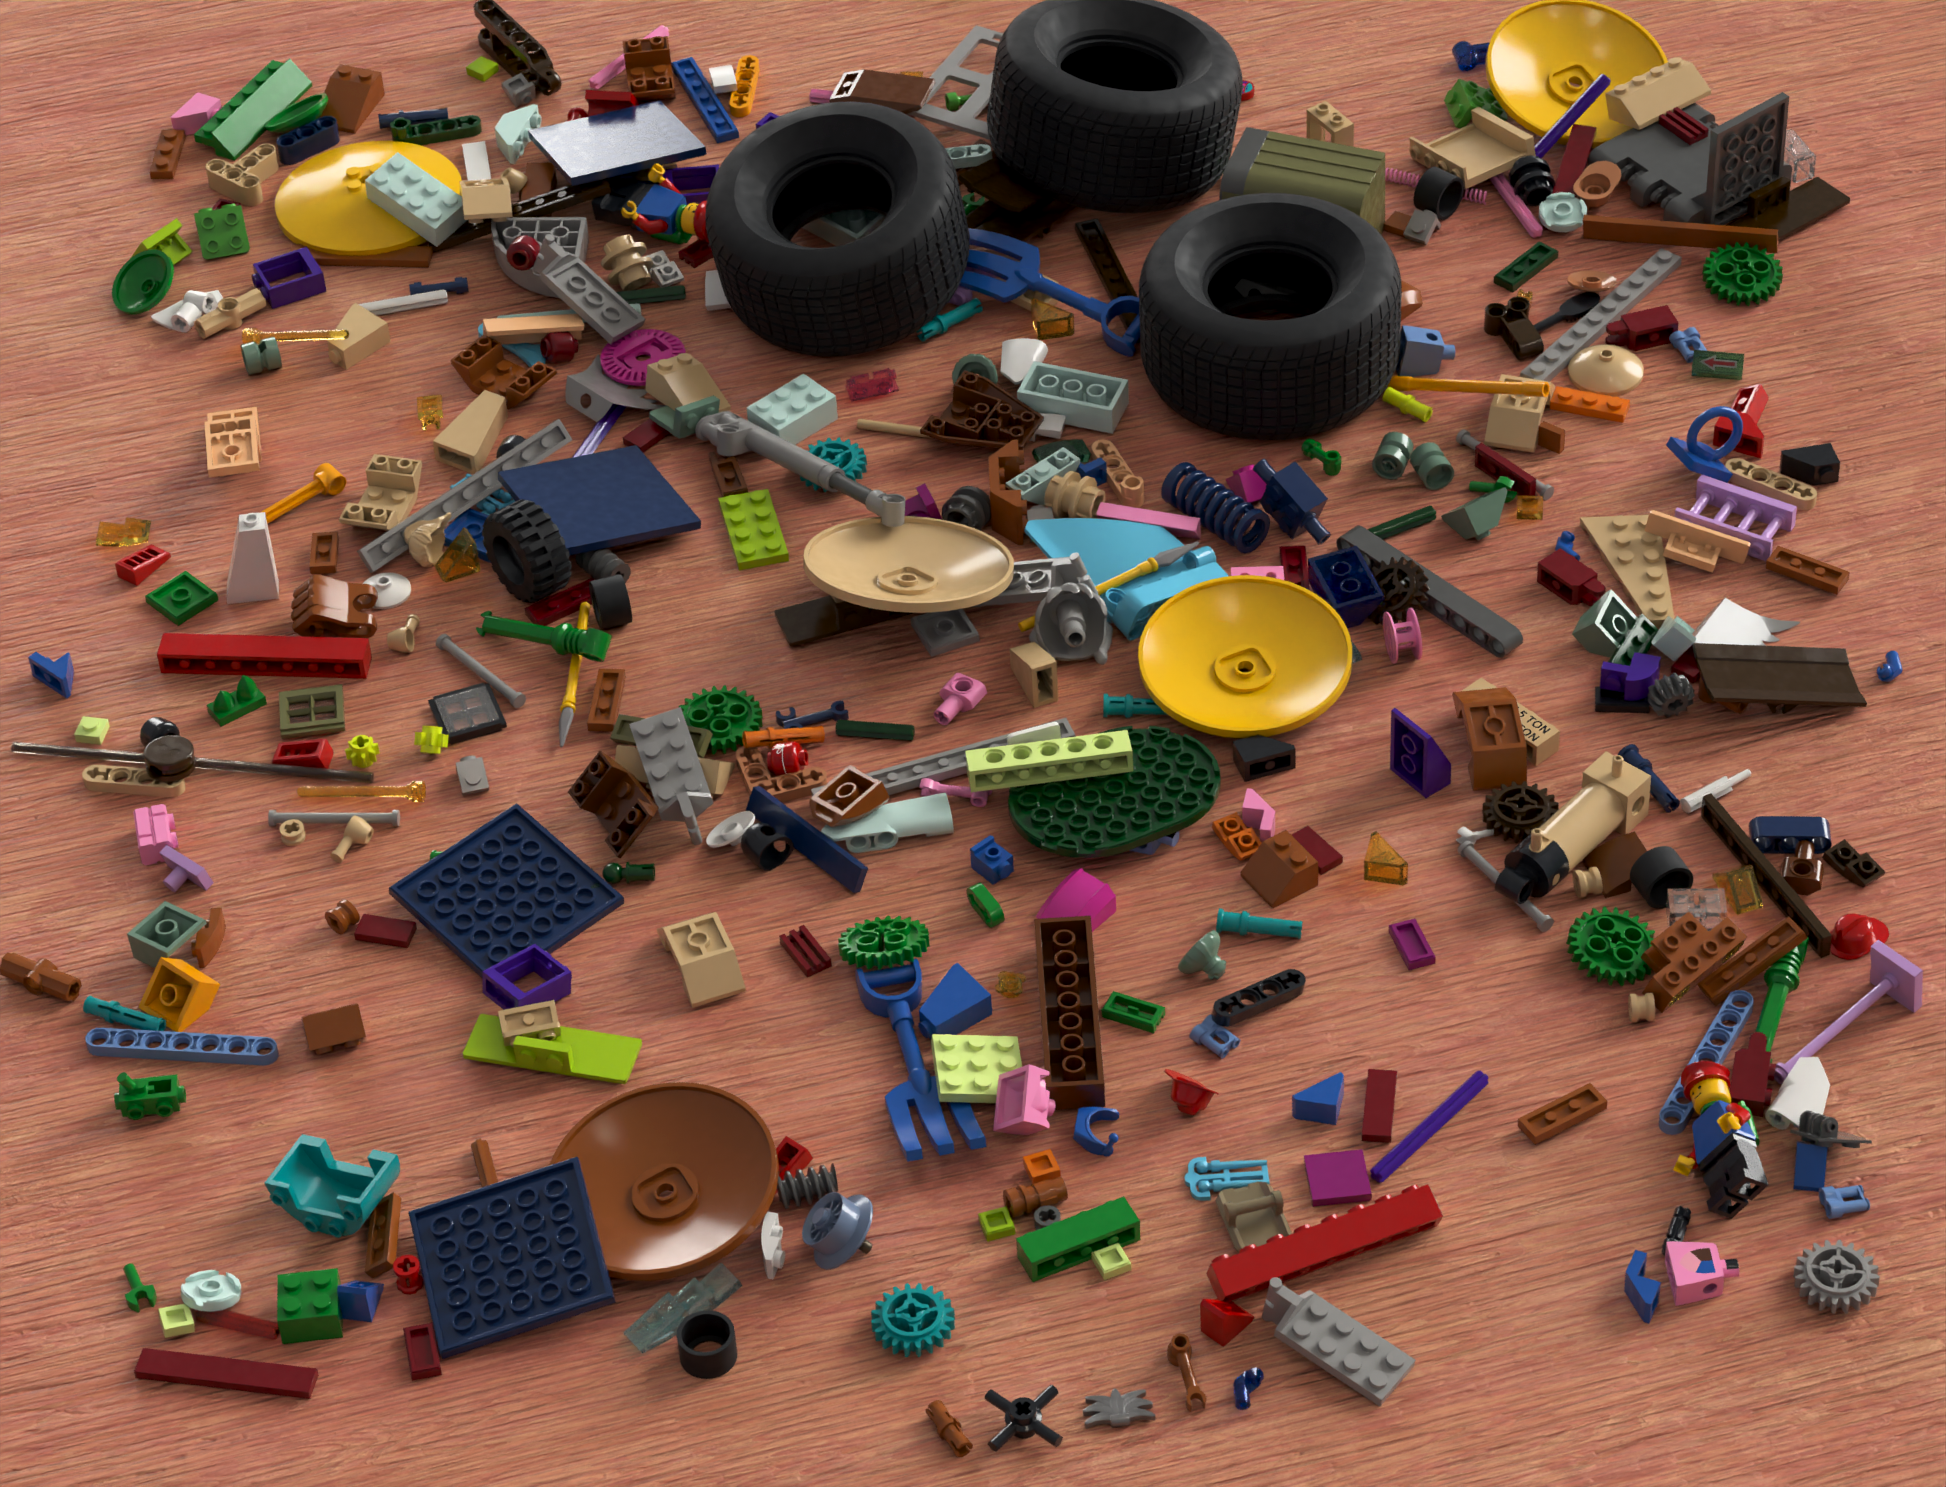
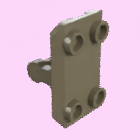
[1215,1181,1292,1253]

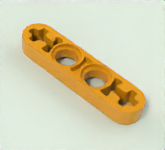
[729,55,760,118]

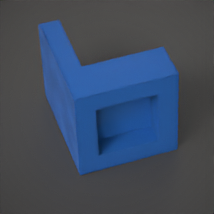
[1075,457,1107,486]

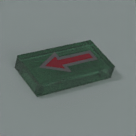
[1691,350,1744,380]

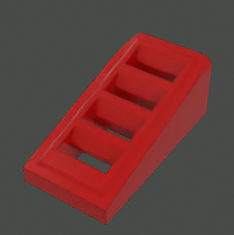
[115,544,171,586]
[272,738,334,771]
[775,1136,813,1194]

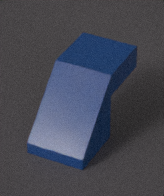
[1624,1250,1661,1324]

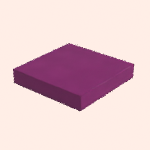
[1304,1149,1372,1207]

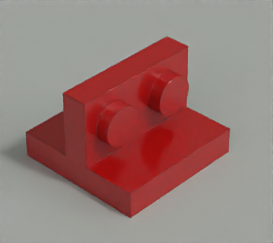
[585,90,640,117]

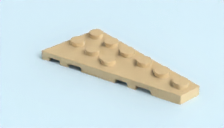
[1580,515,1675,628]

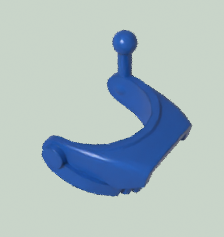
[1073,1107,1119,1156]

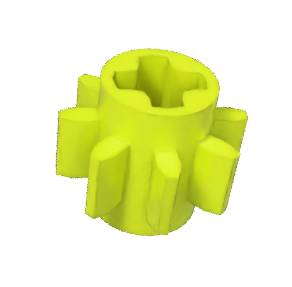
[414,726,449,754]
[345,735,380,768]

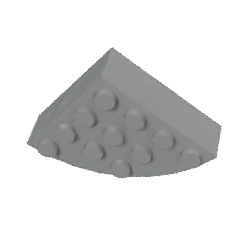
[491,217,589,298]

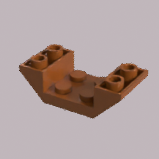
[622,36,676,102]
[451,334,557,410]
[988,439,1028,545]
[1452,687,1527,791]

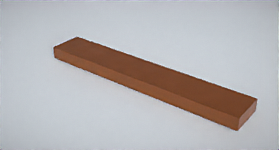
[290,244,433,268]

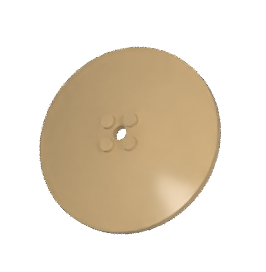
[803,516,1014,613]

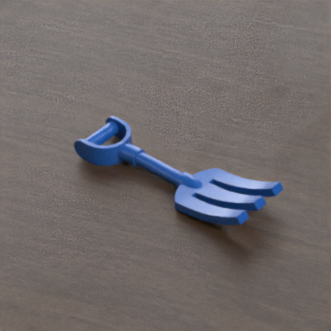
[959,228,1140,357]
[855,958,987,1162]

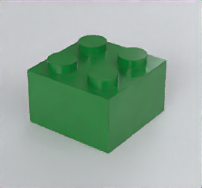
[277,1268,343,1344]

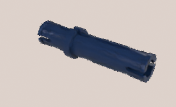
[378,108,449,129]

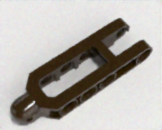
[474,0,562,96]

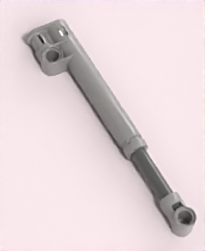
[695,411,906,527]

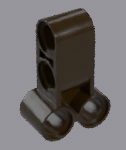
[1484,297,1544,360]

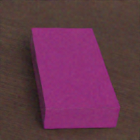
[1389,918,1435,970]

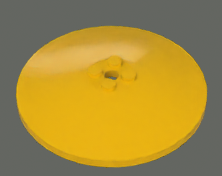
[1486,0,1668,148]
[275,141,462,256]
[1138,575,1352,738]

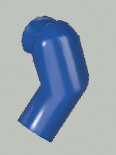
[1555,531,1580,560]
[1877,651,1903,682]

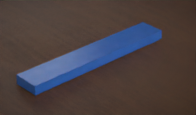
[671,57,739,144]

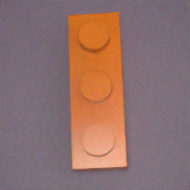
[1550,386,1630,423]

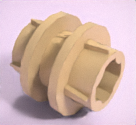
[601,234,654,291]
[1044,471,1105,519]

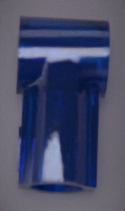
[1452,41,1490,71]

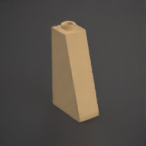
[433,390,508,474]

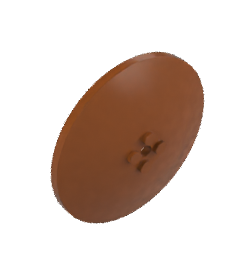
[549,1082,779,1281]

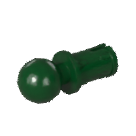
[602,862,655,884]

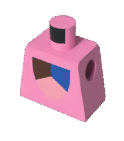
[1665,1241,1739,1306]

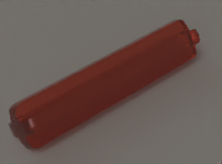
[195,1310,280,1340]

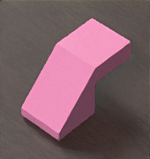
[1242,788,1275,843]

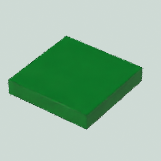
[145,571,219,626]

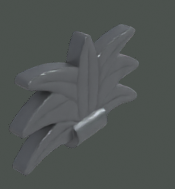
[1083,1388,1155,1428]

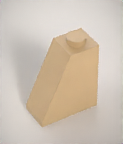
[327,303,391,370]
[1010,642,1058,708]

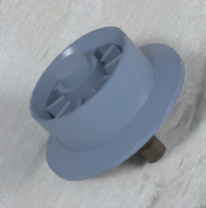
[802,1192,873,1270]

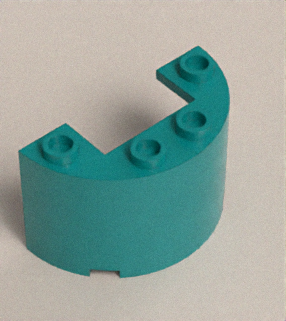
[264,1134,400,1238]

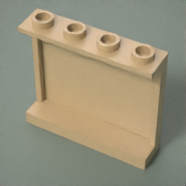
[1409,107,1536,189]

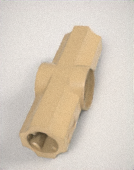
[194,288,266,339]

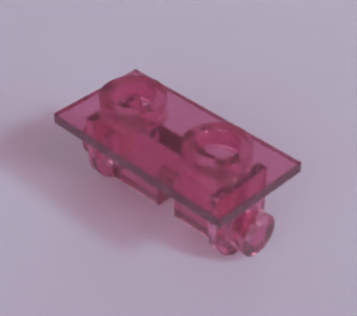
[845,368,899,402]

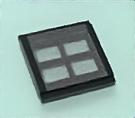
[428,683,507,745]

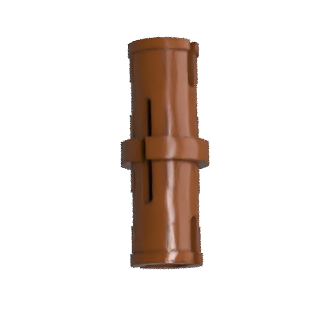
[926,1400,973,1457]

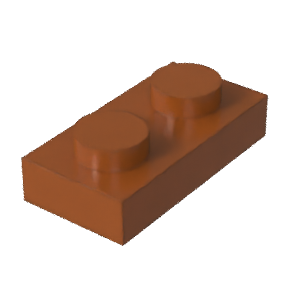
[309,531,339,574]

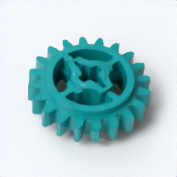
[800,437,867,493]
[871,1283,955,1357]

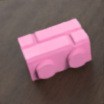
[133,804,179,865]

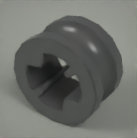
[1034,1205,1061,1230]

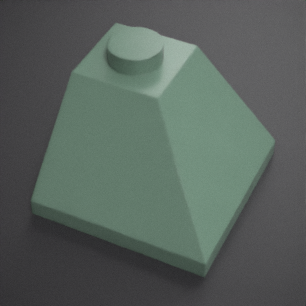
[1441,487,1507,540]
[1572,589,1637,658]
[127,901,206,968]

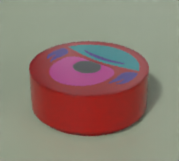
[1241,80,1254,101]

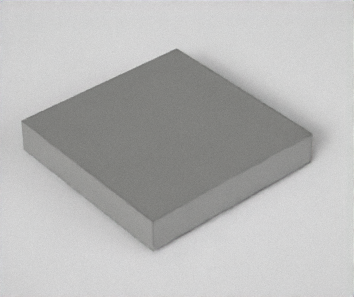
[911,609,980,657]

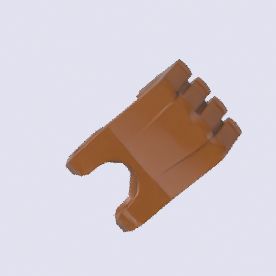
[291,574,378,638]

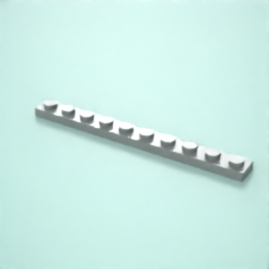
[1520,248,1682,382]
[357,419,572,573]
[811,718,1076,796]

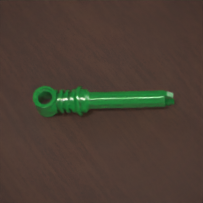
[476,611,612,662]
[1755,937,1809,1063]

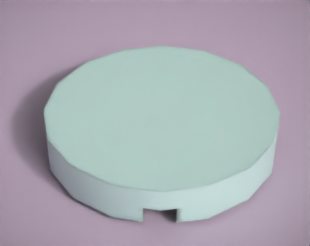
[1539,192,1587,232]
[181,1270,241,1312]

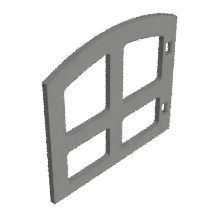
[908,25,1003,140]

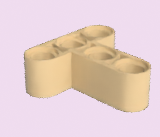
[205,144,279,206]

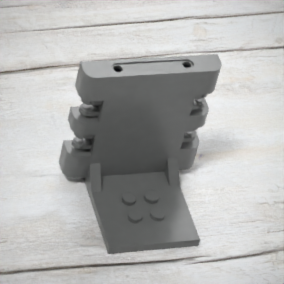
[1588,92,1792,225]

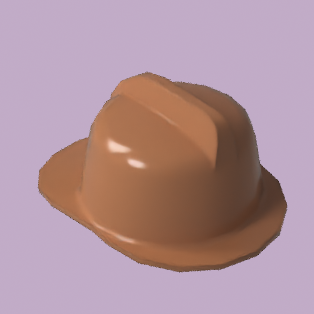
[1573,161,1621,211]

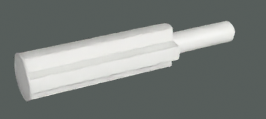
[1680,769,1751,814]

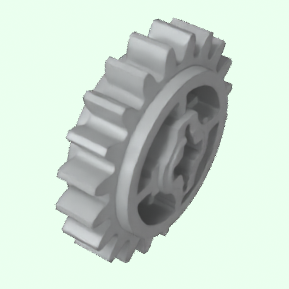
[1793,1240,1880,1314]

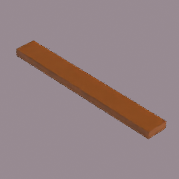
[1583,215,1778,253]

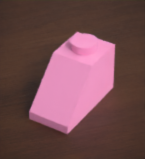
[171,92,222,135]

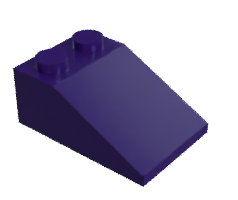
[1390,708,1452,798]

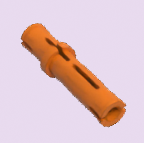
[742,725,825,749]

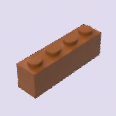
[517,162,557,217]

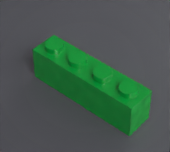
[1016,1196,1141,1282]

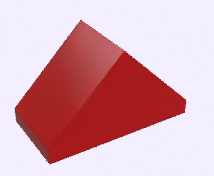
[1200,1299,1254,1347]

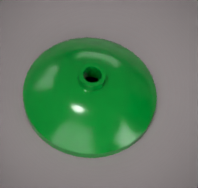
[265,93,329,134]
[112,249,174,315]

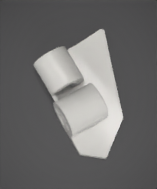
[151,290,223,332]
[1001,338,1048,385]
[1765,1057,1830,1130]

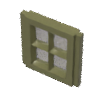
[279,684,345,739]

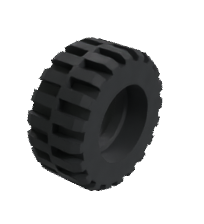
[482,499,572,603]

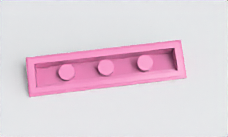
[1096,502,1201,539]

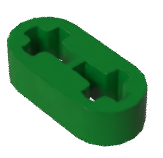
[966,883,1005,928]

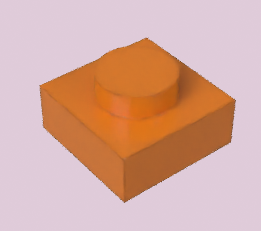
[1023,1149,1061,1184]

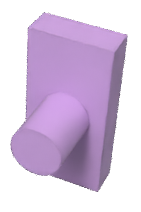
[159,845,213,892]

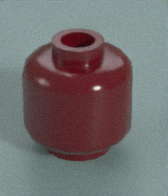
[506,235,540,271]
[540,331,578,363]

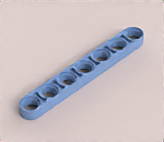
[1659,990,1754,1135]
[85,1028,279,1066]

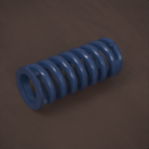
[1161,462,1270,554]

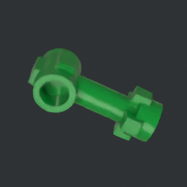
[1301,439,1341,476]

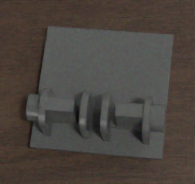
[1790,1110,1872,1148]

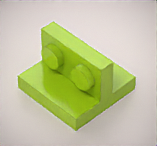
[130,218,193,266]

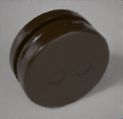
[144,735,196,782]

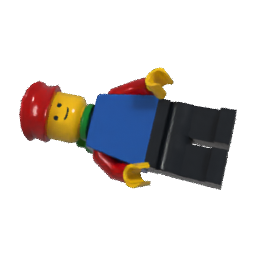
[591,163,710,244]
[1673,1061,1769,1219]

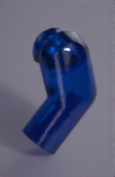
[1233,1367,1264,1410]

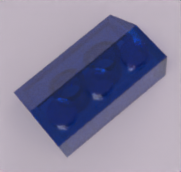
[1308,546,1384,628]

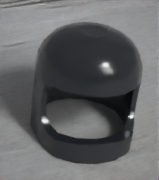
[741,823,794,871]

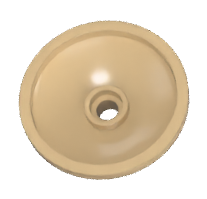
[1568,344,1644,396]

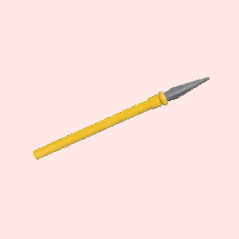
[1018,542,1200,632]
[559,602,591,748]

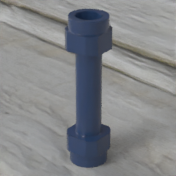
[409,277,469,295]

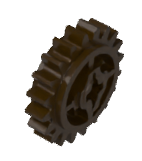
[1358,557,1430,626]
[1482,781,1559,844]

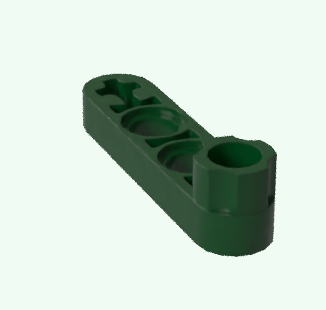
[390,115,482,145]

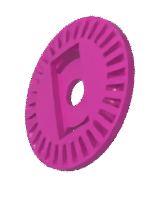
[600,329,686,386]

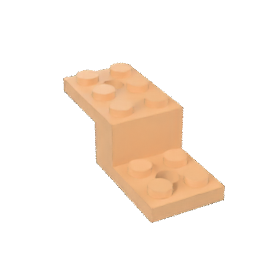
[205,407,262,477]

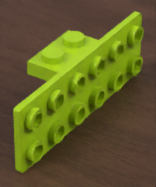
[463,1014,642,1084]

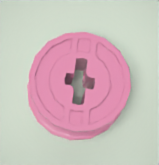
[1383,608,1422,664]

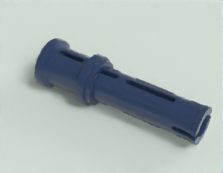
[1617,744,1680,813]

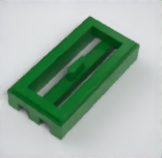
[1101,991,1165,1033]

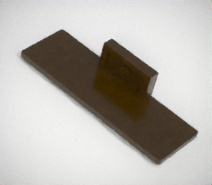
[1725,176,1850,242]
[774,595,913,647]

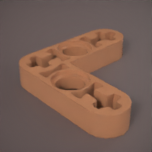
[736,746,827,803]

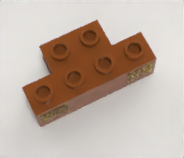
[1641,911,1747,1013]

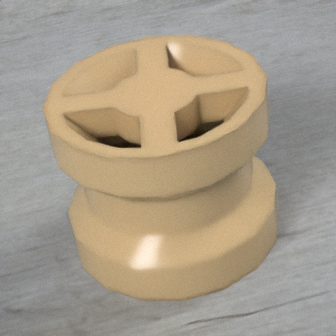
[1572,867,1603,898]
[1628,993,1655,1022]

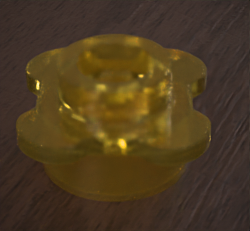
[995,971,1026,998]

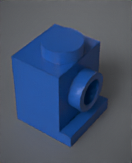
[970,835,1014,885]

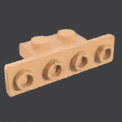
[1645,510,1751,573]

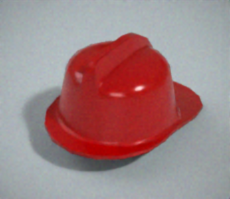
[1830,913,1889,960]
[1164,1069,1219,1115]

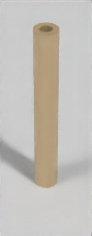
[857,419,931,438]

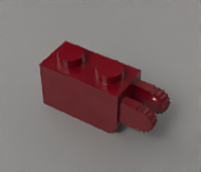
[1605,305,1679,351]
[1537,548,1606,607]
[1729,1031,1776,1117]

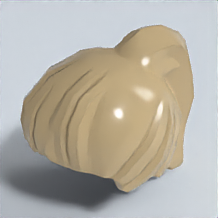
[404,512,452,567]

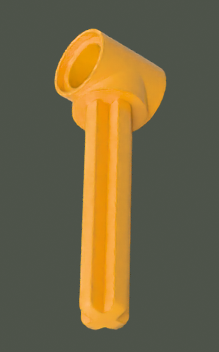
[261,463,347,524]

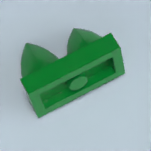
[206,675,267,727]

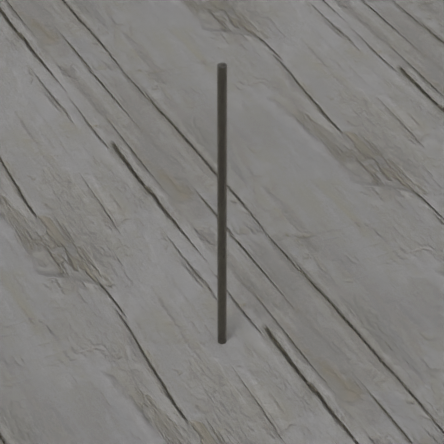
[11,742,374,783]

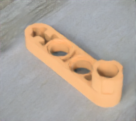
[1091,439,1144,508]

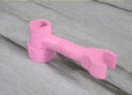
[919,778,992,807]

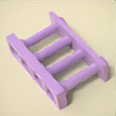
[1675,474,1797,561]

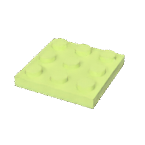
[931,1034,1022,1103]

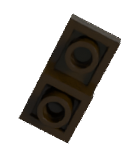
[1822,839,1885,888]

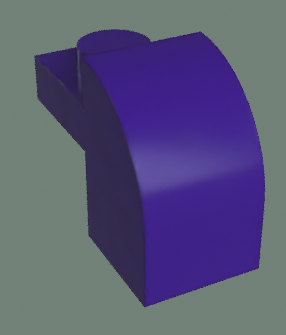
[1600,652,1661,701]

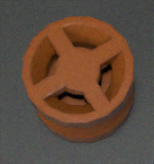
[325,899,360,934]

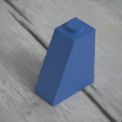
[918,962,992,1039]

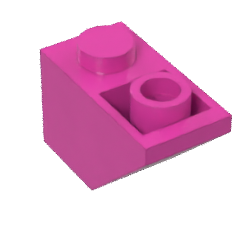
[1226,464,1267,503]

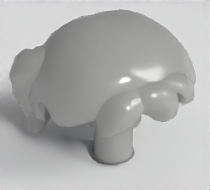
[1029,582,1113,665]

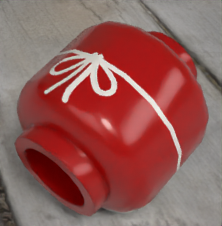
[767,742,809,776]

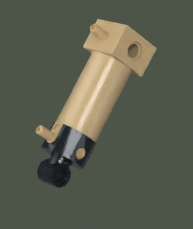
[1495,751,1651,904]

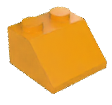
[138,957,220,1032]

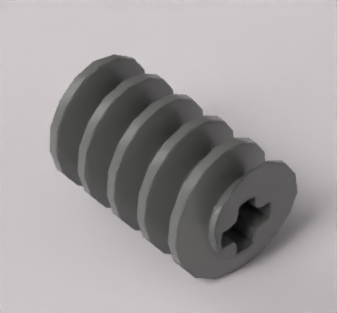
[576,548,631,583]
[777,1163,838,1209]

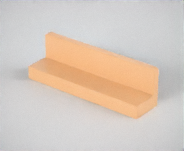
[483,314,584,344]

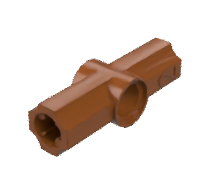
[0,952,82,1001]

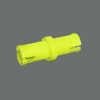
[1382,387,1433,422]

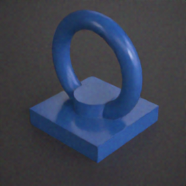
[1666,406,1743,483]

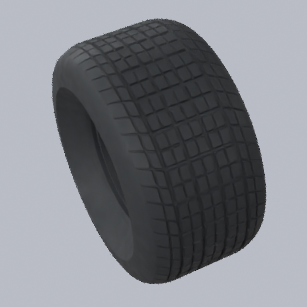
[987,0,1243,213]
[705,102,970,357]
[1139,193,1402,440]

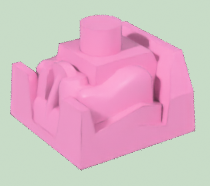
[993,1064,1056,1135]

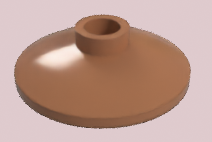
[1567,270,1617,294]

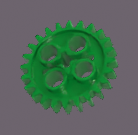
[1702,242,1783,306]
[679,685,763,754]
[1566,907,1655,986]
[838,916,930,970]

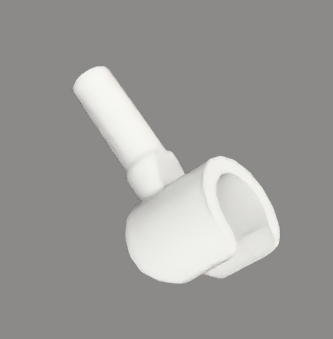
[1456,827,1494,845]

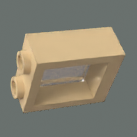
[1307,101,1354,147]

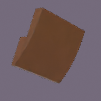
[1582,831,1647,898]

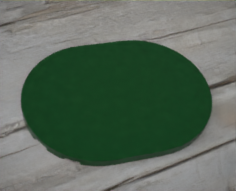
[1008,726,1221,858]

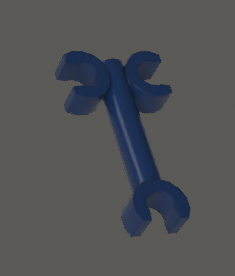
[776,701,849,729]

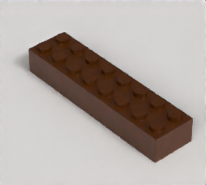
[1034,916,1105,1110]

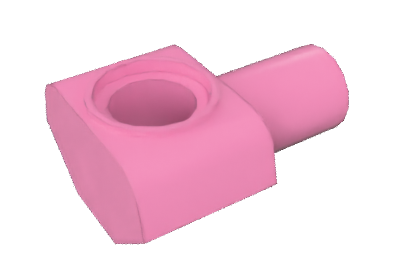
[934,673,987,725]

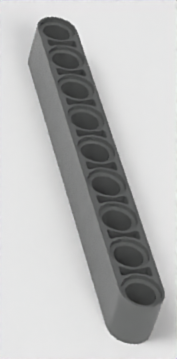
[1336,525,1523,658]

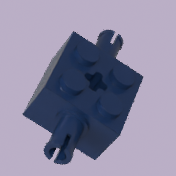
[1253,459,1331,545]

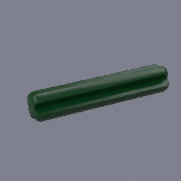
[616,285,686,304]
[1367,505,1436,540]
[835,720,915,741]

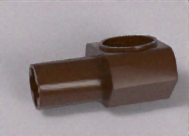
[1780,840,1824,896]

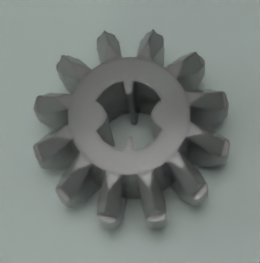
[1647,673,1695,718]

